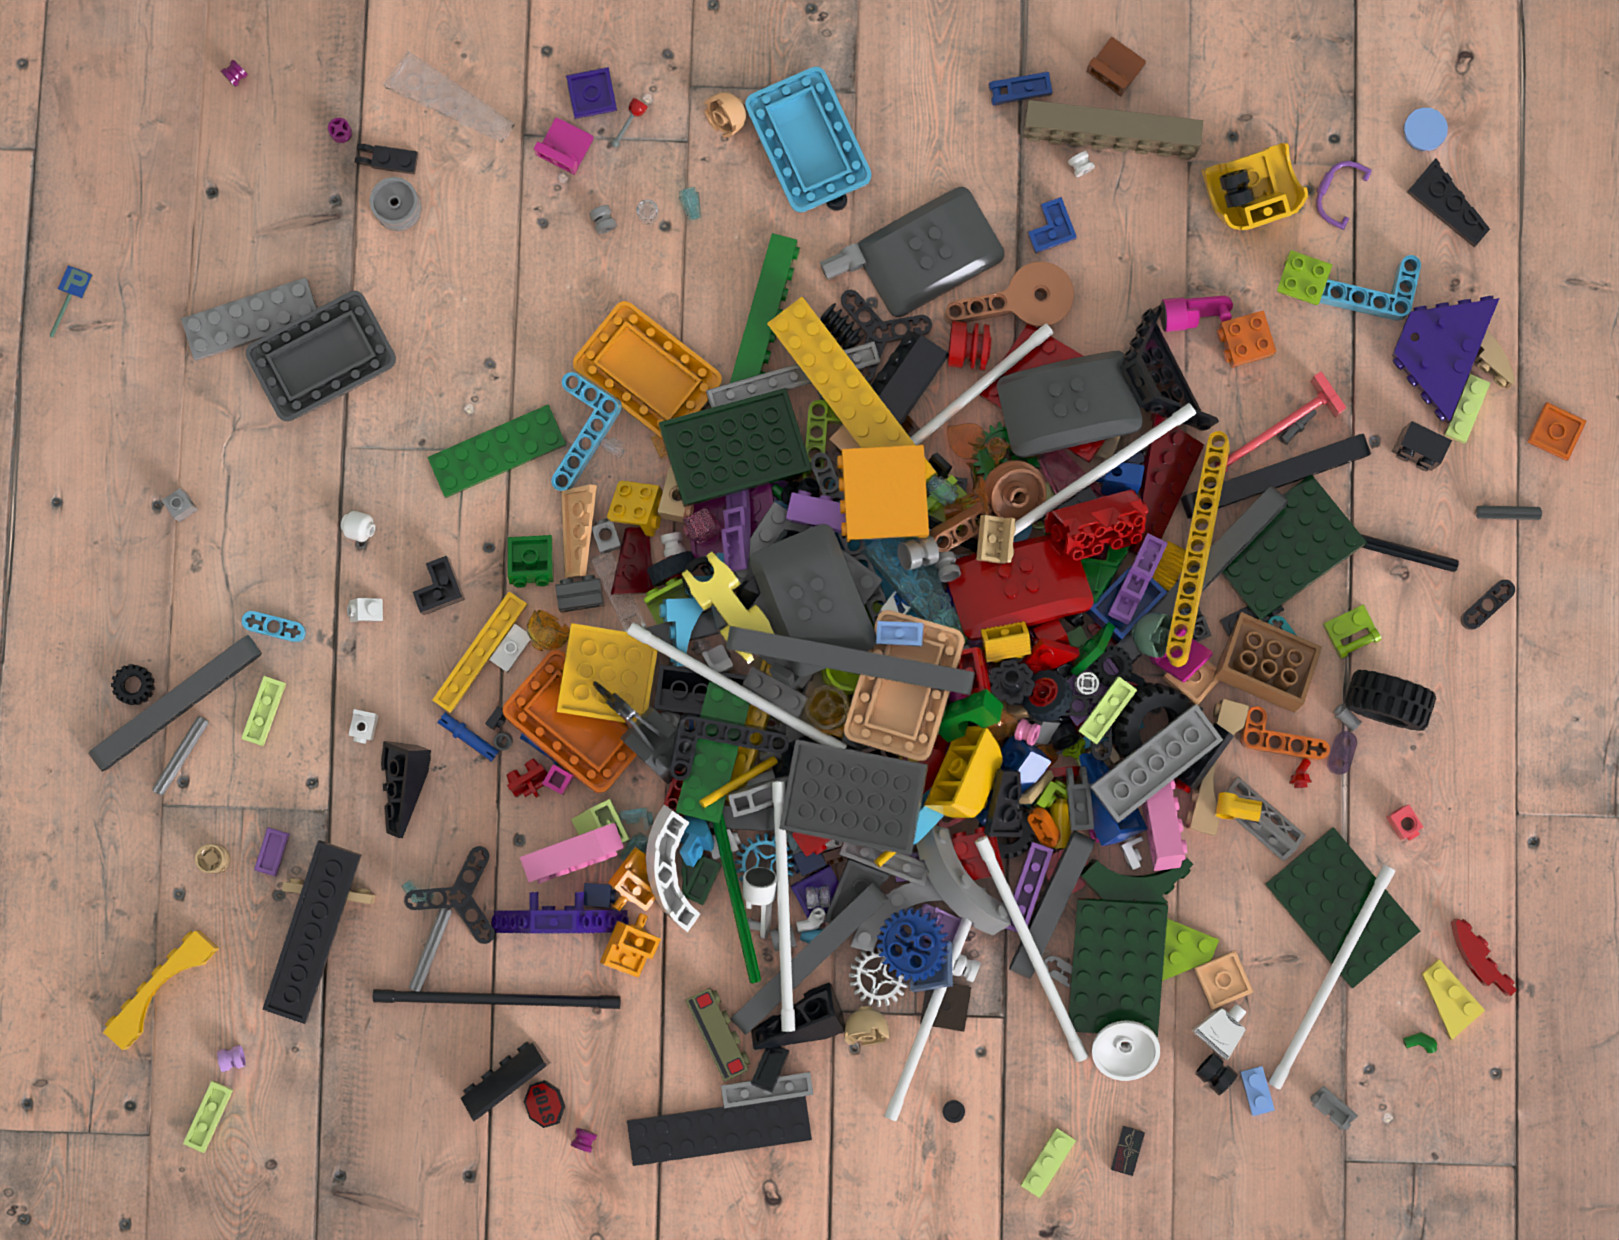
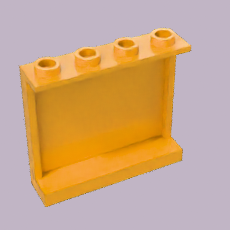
[837,445,929,542]

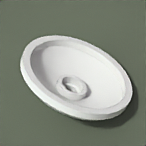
[1092,1021,1160,1081]

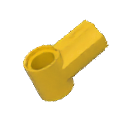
[1215,792,1262,822]

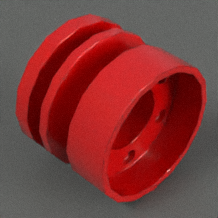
[947,321,992,371]

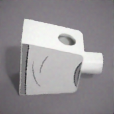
[1191,1004,1247,1060]

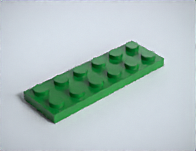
[427,404,566,498]
[676,682,750,824]

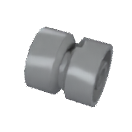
[897,535,939,571]

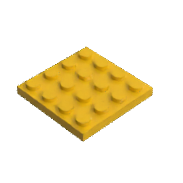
[556,623,659,723]

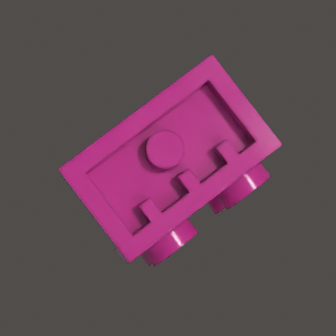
[534,118,594,175]
[1150,629,1213,682]

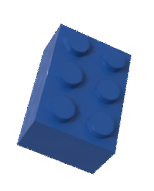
[1085,566,1167,643]

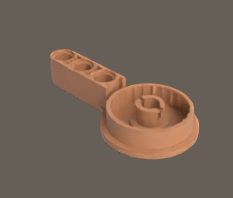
[944,261,1074,327]
[929,460,1046,552]

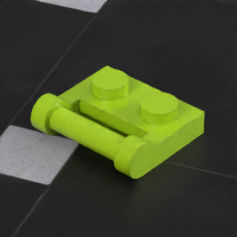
[1323,604,1381,659]

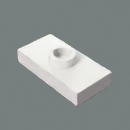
[489,624,533,673]

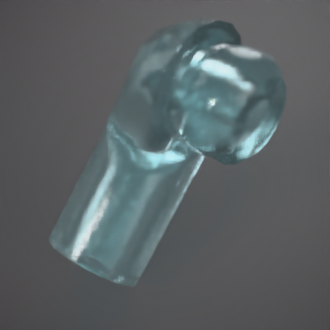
[401,880,434,904]

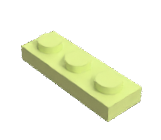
[1444,374,1491,444]
[241,676,286,746]
[1078,676,1137,744]
[183,1081,233,1153]
[1020,1128,1076,1198]

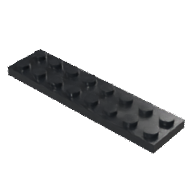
[262,840,362,1024]
[627,1096,812,1166]

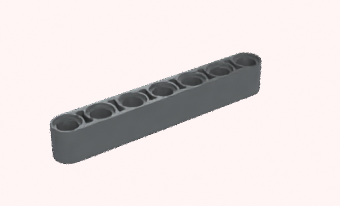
[1009,831,1095,979]

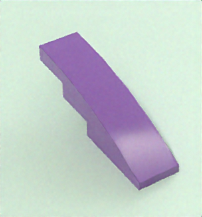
[721,489,751,572]
[1108,533,1168,625]

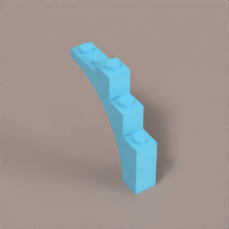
[659,553,725,666]

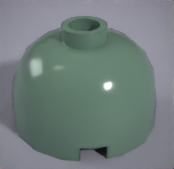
[1132,612,1172,658]

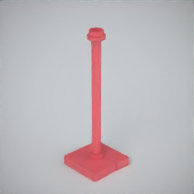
[1214,371,1347,473]

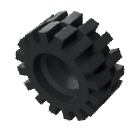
[1091,646,1133,686]
[111,664,155,705]

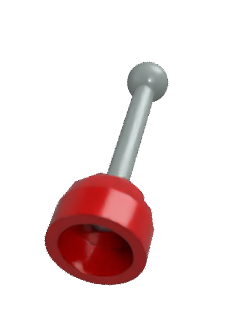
[611,98,648,148]

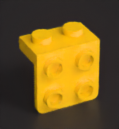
[607,481,663,537]

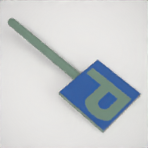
[50,266,93,337]

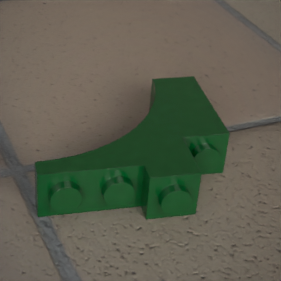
[1079,857,1194,903]

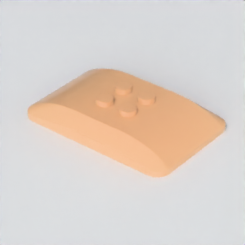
[844,610,965,761]

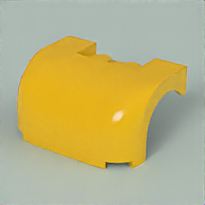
[1201,142,1308,230]

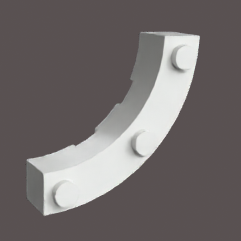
[646,805,700,932]

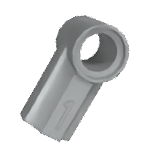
[820,243,867,280]

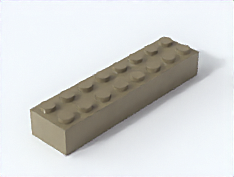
[1022,100,1204,160]

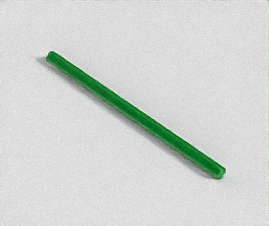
[712,812,761,984]

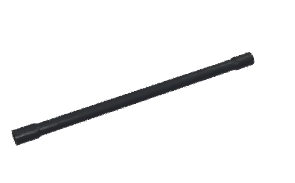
[373,989,621,1009]

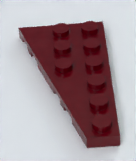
[1130,413,1204,555]

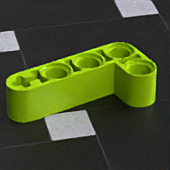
[803,400,843,481]

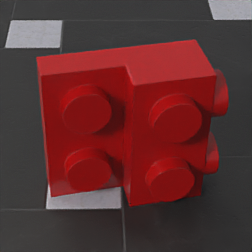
[951,827,1004,881]

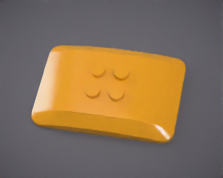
[573,301,722,439]

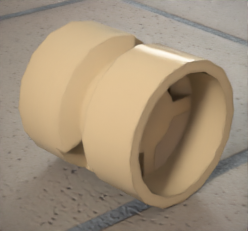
[195,844,230,873]

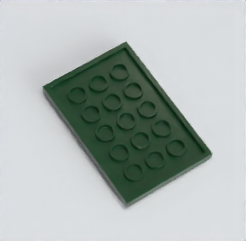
[658,388,812,507]
[1210,475,1367,620]
[1265,827,1421,988]
[1068,898,1168,1037]

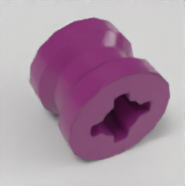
[220,60,248,87]
[328,118,352,143]
[570,1128,597,1153]

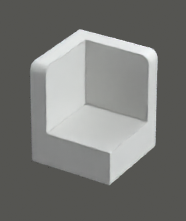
[702,645,734,673]

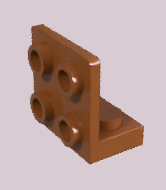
[1086,37,1146,96]

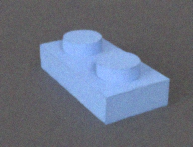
[876,621,924,646]
[1240,1066,1275,1116]

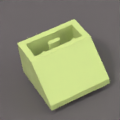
[571,799,631,844]

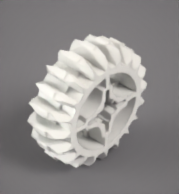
[849,948,908,1007]

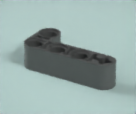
[705,806,787,831]

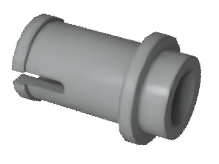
[1333,703,1362,732]

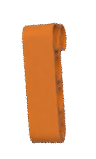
[1240,706,1330,760]

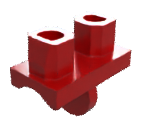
[506,759,548,798]

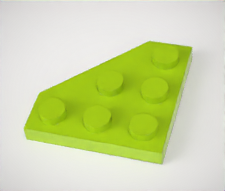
[1162,918,1219,981]

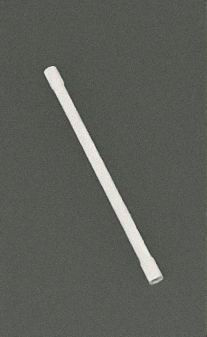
[910,323,1054,445]
[1014,403,1196,536]
[627,622,847,749]
[772,781,795,1032]
[975,836,1088,1062]
[1268,864,1396,1089]
[884,886,986,1121]

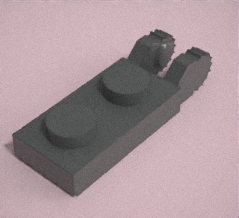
[1066,766,1094,831]

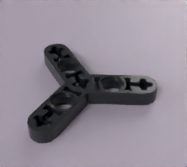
[841,290,932,383]
[404,846,495,944]

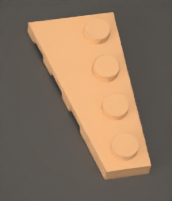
[561,485,597,578]

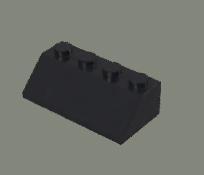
[871,331,949,425]
[654,664,747,715]
[461,1041,551,1121]

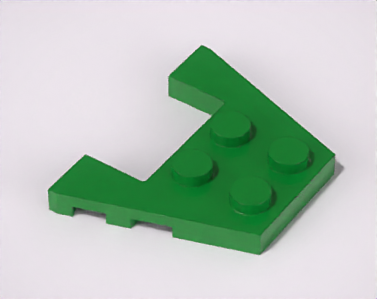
[1044,531,1131,604]

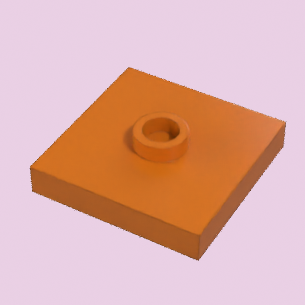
[1527,402,1587,461]

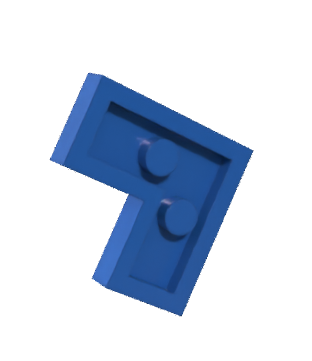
[1028,197,1077,254]

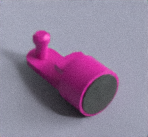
[1160,296,1233,332]

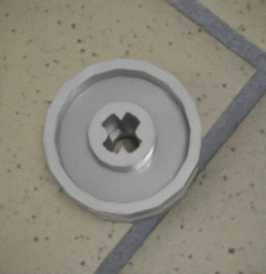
[369,177,422,232]

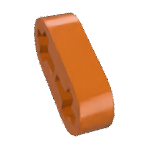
[1028,807,1061,848]

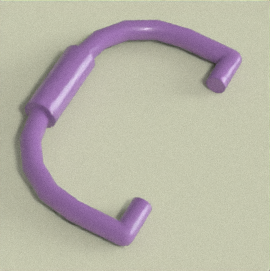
[1316,161,1372,229]

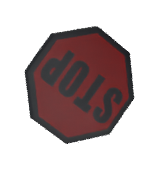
[524,1080,565,1128]

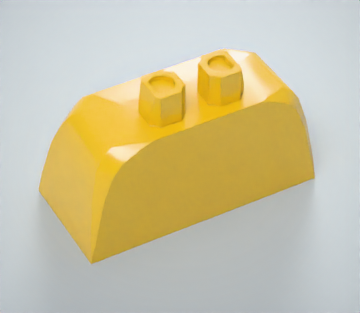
[924,726,1003,818]

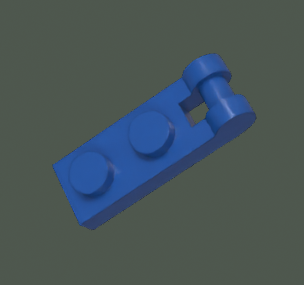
[989,72,1053,106]

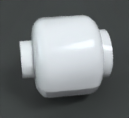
[341,511,375,542]

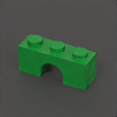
[938,689,1004,742]

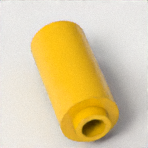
[1050,799,1071,849]

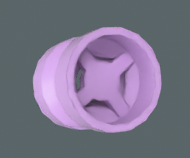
[217,1045,246,1072]

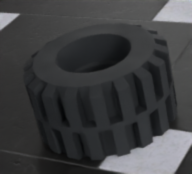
[978,805,1035,859]

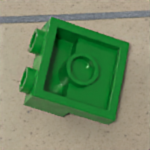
[508,535,554,588]

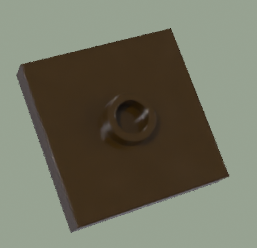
[920,984,971,1032]

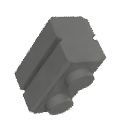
[555,575,604,613]

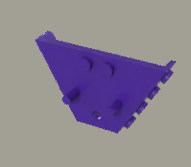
[1392,296,1500,423]
[491,892,629,934]

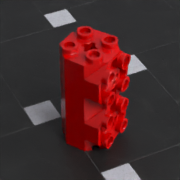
[1044,489,1148,561]

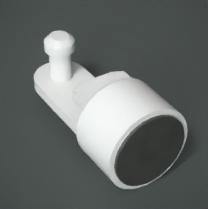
[743,867,777,939]

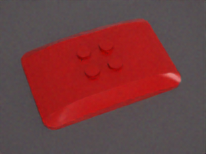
[947,534,1094,640]

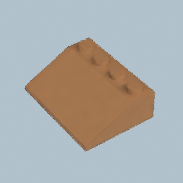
[1213,612,1322,713]

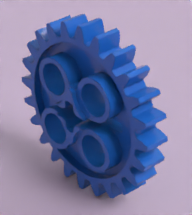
[877,907,950,982]

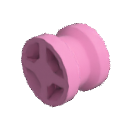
[1015,719,1041,746]

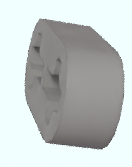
[1043,956,1072,987]

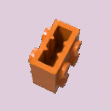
[1217,310,1277,368]

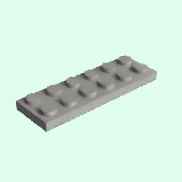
[181,277,317,361]
[1089,704,1223,823]

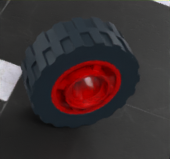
[647,551,698,587]
[1022,670,1073,722]

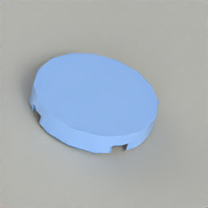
[1403,107,1448,151]

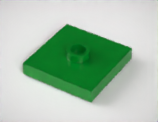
[1070,622,1115,676]

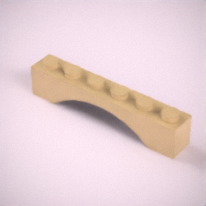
[1185,699,1249,836]

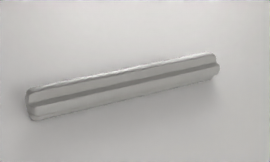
[152,716,209,795]
[409,908,452,992]

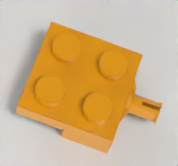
[608,847,656,911]
[600,913,661,978]

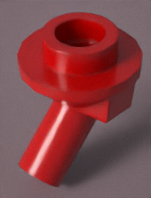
[1289,758,1312,788]

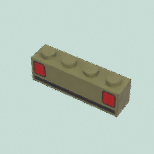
[686,987,751,1082]

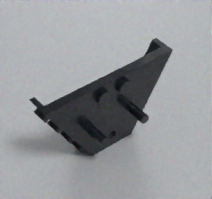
[1121,305,1219,431]

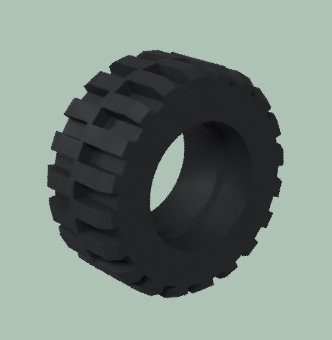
[1344,670,1436,731]
[1112,682,1193,759]

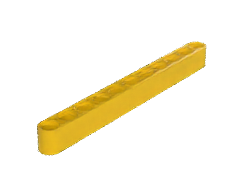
[1166,431,1230,667]

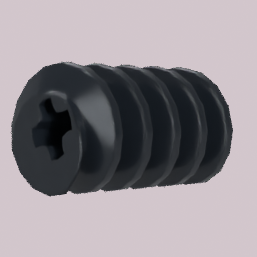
[820,303,866,350]

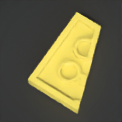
[1422,959,1485,1040]

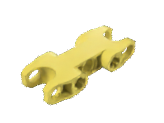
[682,552,774,664]

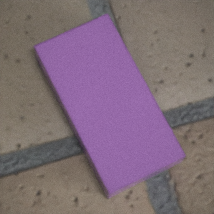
[254,827,290,877]

